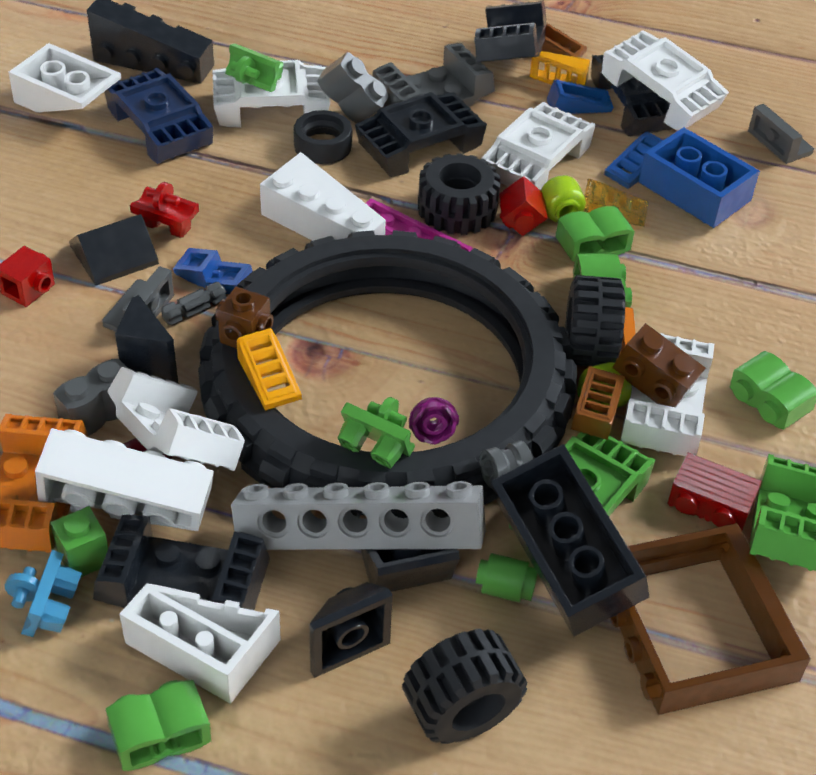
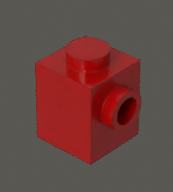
[499,176,547,236]
[0,245,55,307]

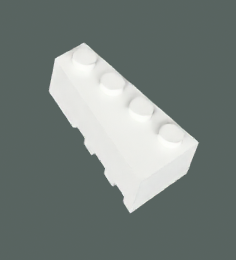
[260,152,386,241]
[35,428,214,531]

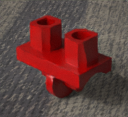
[130,182,199,238]

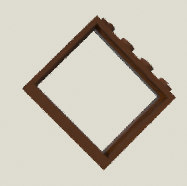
[610,523,811,715]

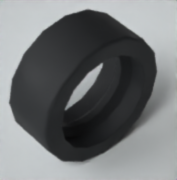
[294,110,352,164]

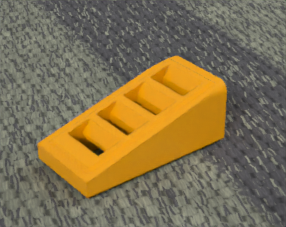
[529,51,590,86]
[237,329,302,411]

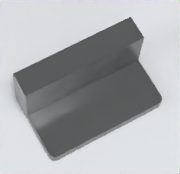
[748,104,814,164]
[102,266,174,331]

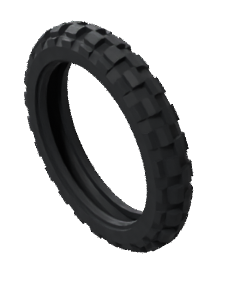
[198,230,577,518]

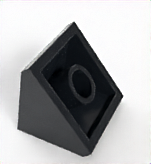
[69,214,159,286]
[115,295,179,384]
[361,549,460,592]

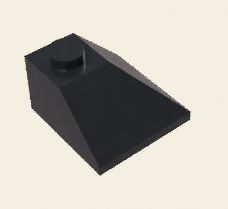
[309,582,393,678]

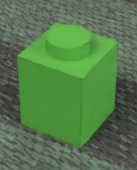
[50,506,108,578]

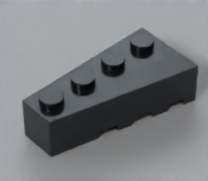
[86,0,214,84]

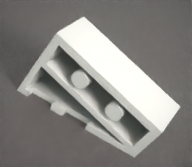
[119,583,281,704]

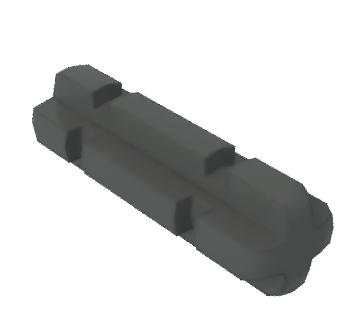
[161,282,226,325]

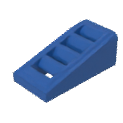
[547,80,614,114]
[604,131,663,189]

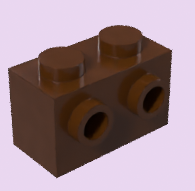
[612,323,706,408]

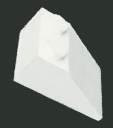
[8,43,121,113]

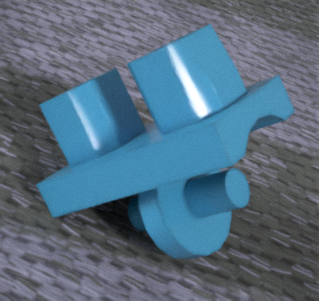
[4,550,82,637]

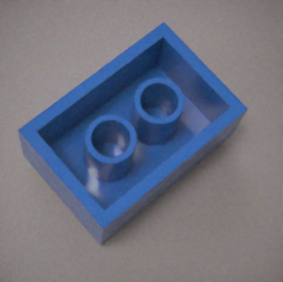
[639,127,760,228]

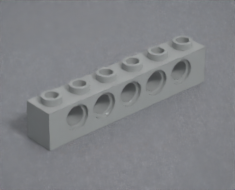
[231,481,486,550]

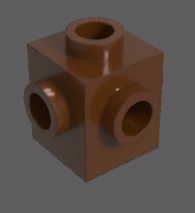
[215,286,273,348]

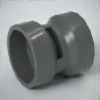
[479,440,533,489]

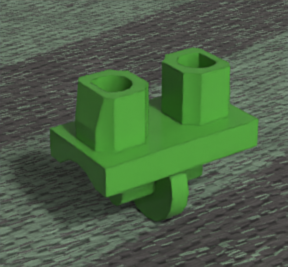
[225,44,284,92]
[338,397,415,469]

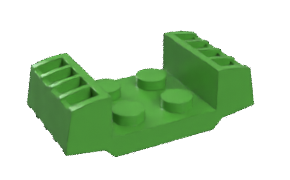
[509,432,655,530]
[749,454,816,571]

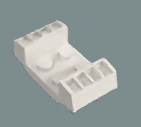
[602,30,729,131]
[212,60,330,127]
[481,102,596,190]
[621,333,714,456]
[107,367,245,471]

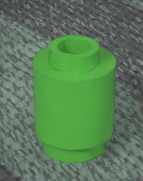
[475,553,538,603]

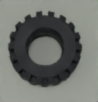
[418,153,501,235]
[565,275,625,366]
[402,629,527,744]

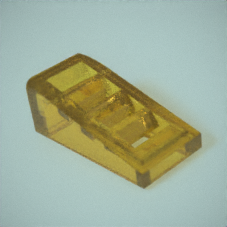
[583,179,649,226]

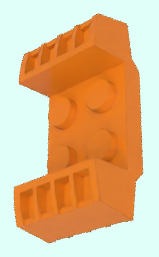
[0,414,88,553]

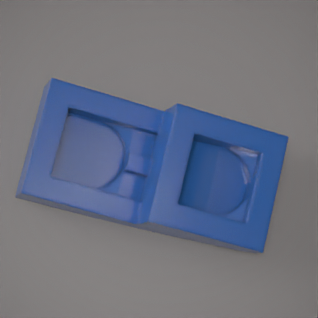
[173,248,253,295]

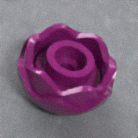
[409,397,459,445]

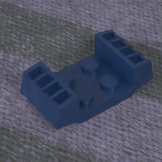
[104,68,213,164]

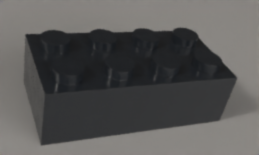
[490,444,650,637]

